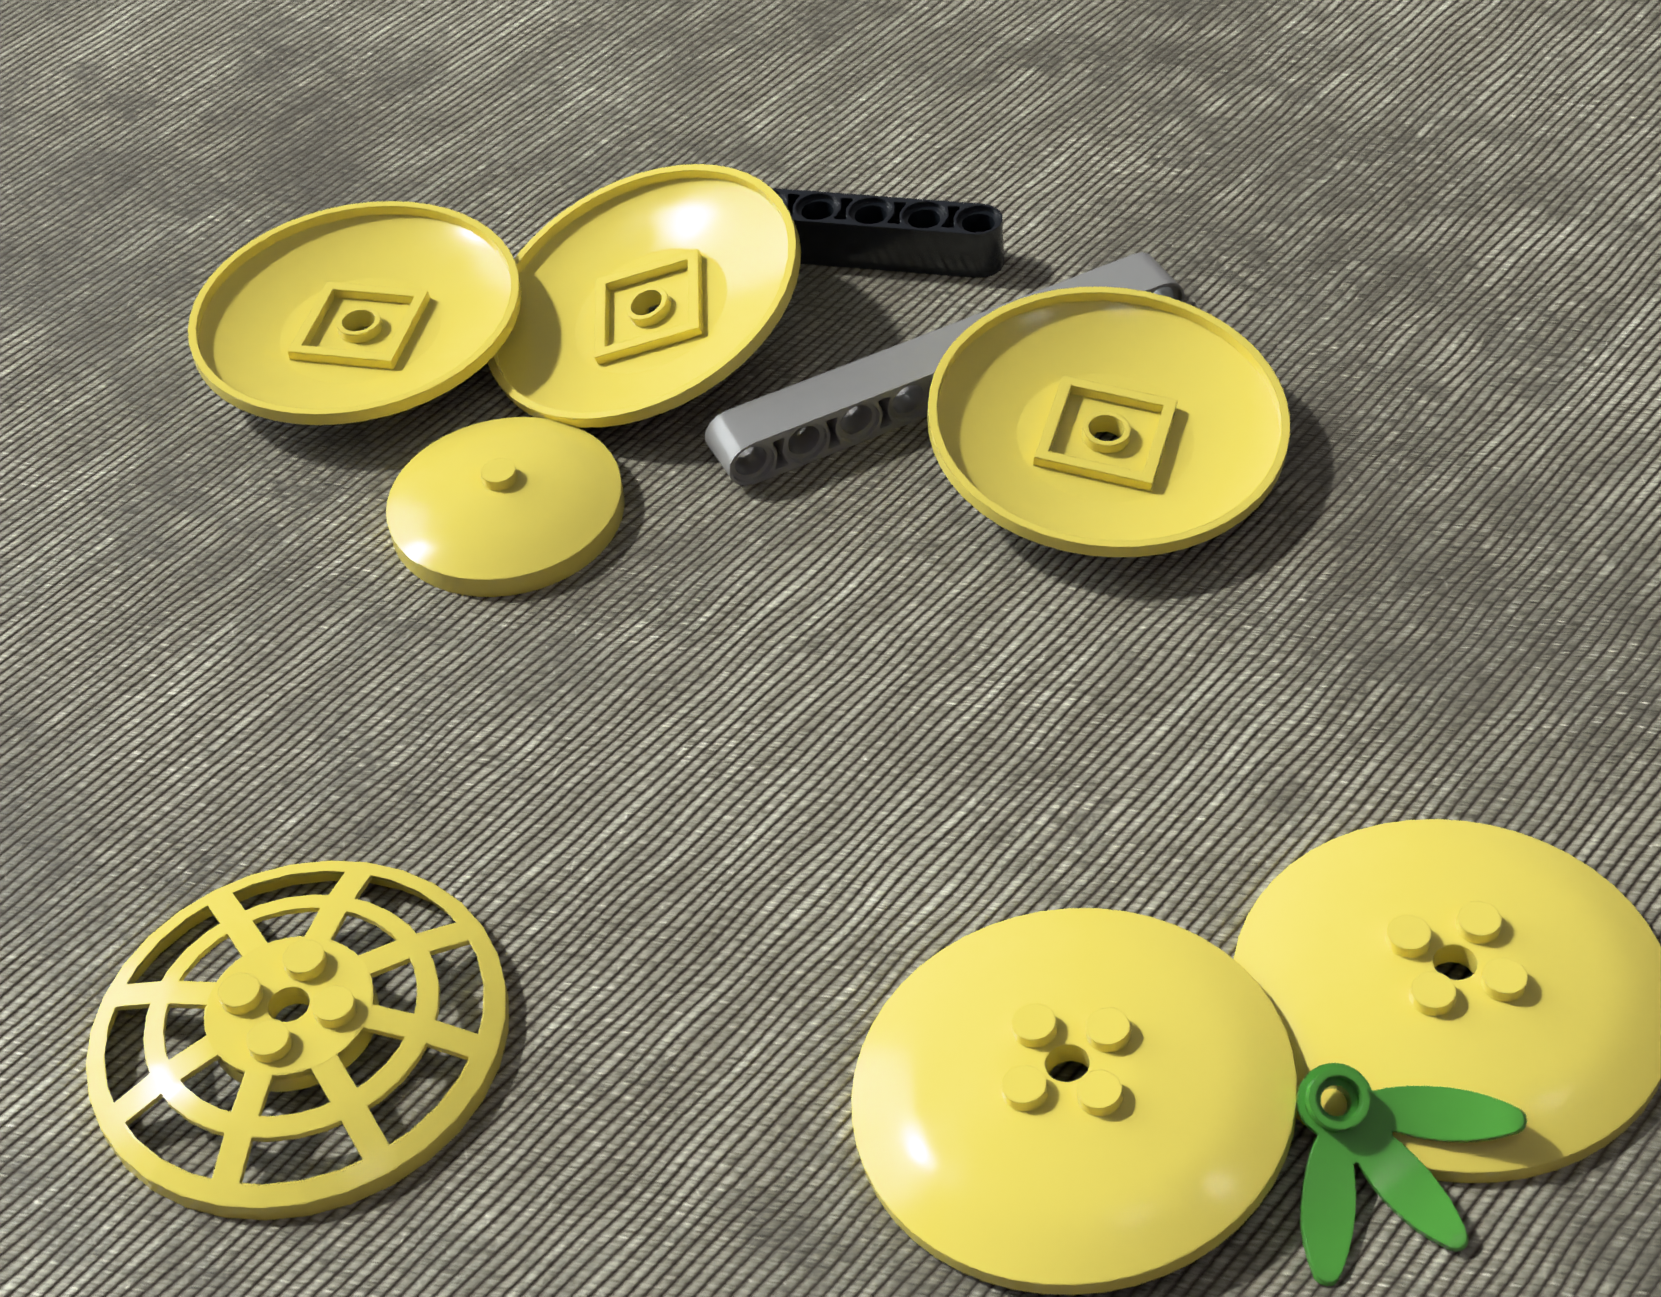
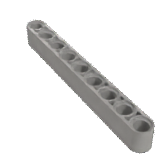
[705,252,1185,486]

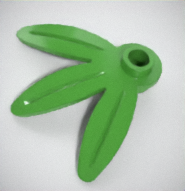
[1296,1063,1527,1286]

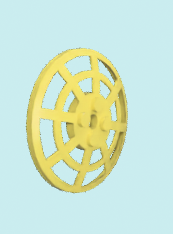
[86,861,509,1220]

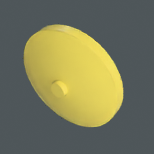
[386,417,625,597]

